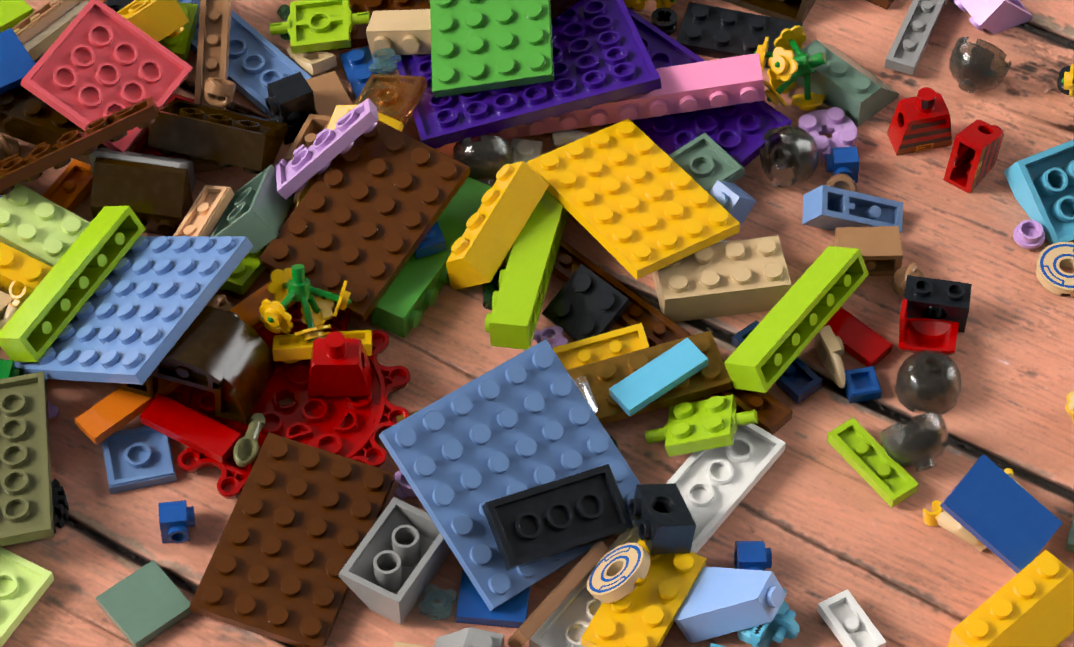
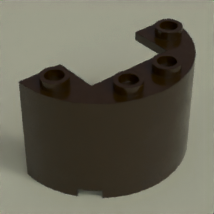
[122,306,276,424]

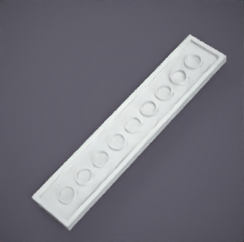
[529,424,786,647]

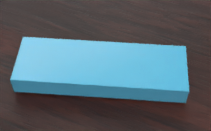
[609,337,708,417]

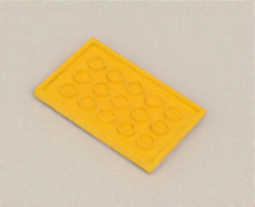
[527,118,740,280]

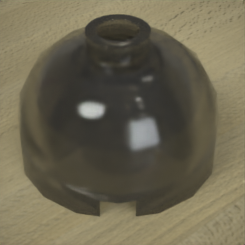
[949,37,1012,93]
[760,125,819,188]
[453,135,514,187]
[895,349,962,416]
[879,412,948,472]

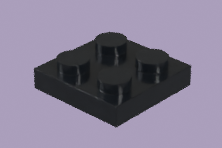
[541,264,632,341]

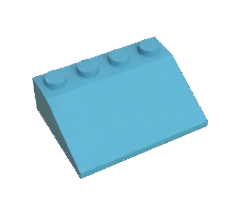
[1003,139,1074,245]

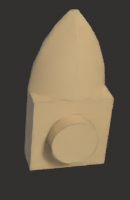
[287,47,337,76]
[815,325,846,388]

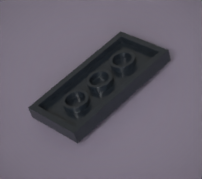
[676,2,803,68]
[482,464,634,571]

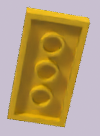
[581,539,707,647]

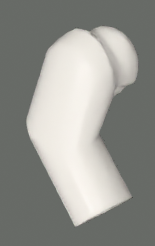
[552,129,592,148]

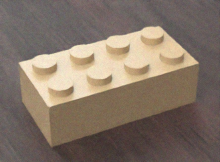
[652,235,792,322]

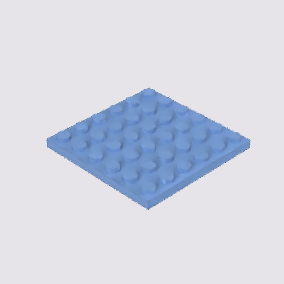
[14,236,253,385]
[379,339,641,611]

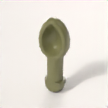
[233,413,266,467]

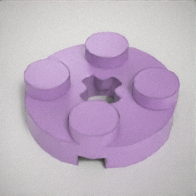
[796,107,857,162]

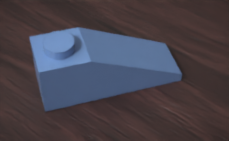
[802,185,903,233]

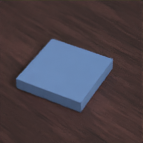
[102,426,177,494]

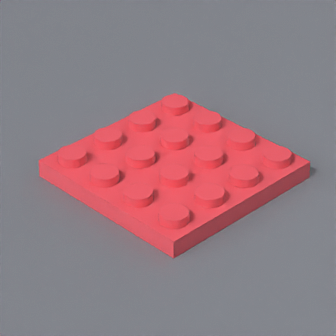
[20,0,193,152]

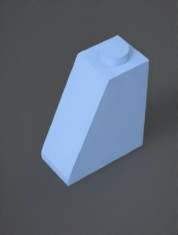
[673,566,787,643]

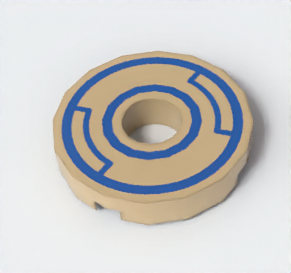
[1036,242,1074,297]
[586,542,651,603]

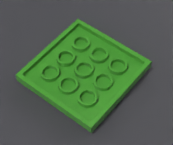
[430,0,554,98]

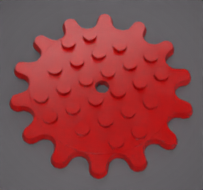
[171,302,410,499]

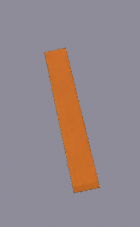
[75,281,296,445]

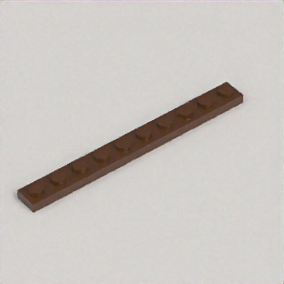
[552,239,792,435]

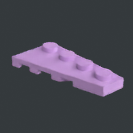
[275,98,379,199]

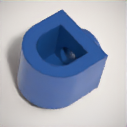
[825,146,859,183]
[158,500,195,544]
[734,541,772,571]

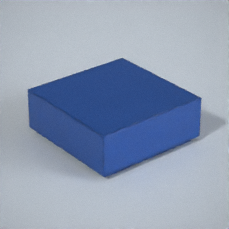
[844,366,882,403]

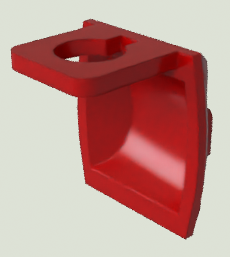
[898,299,959,358]

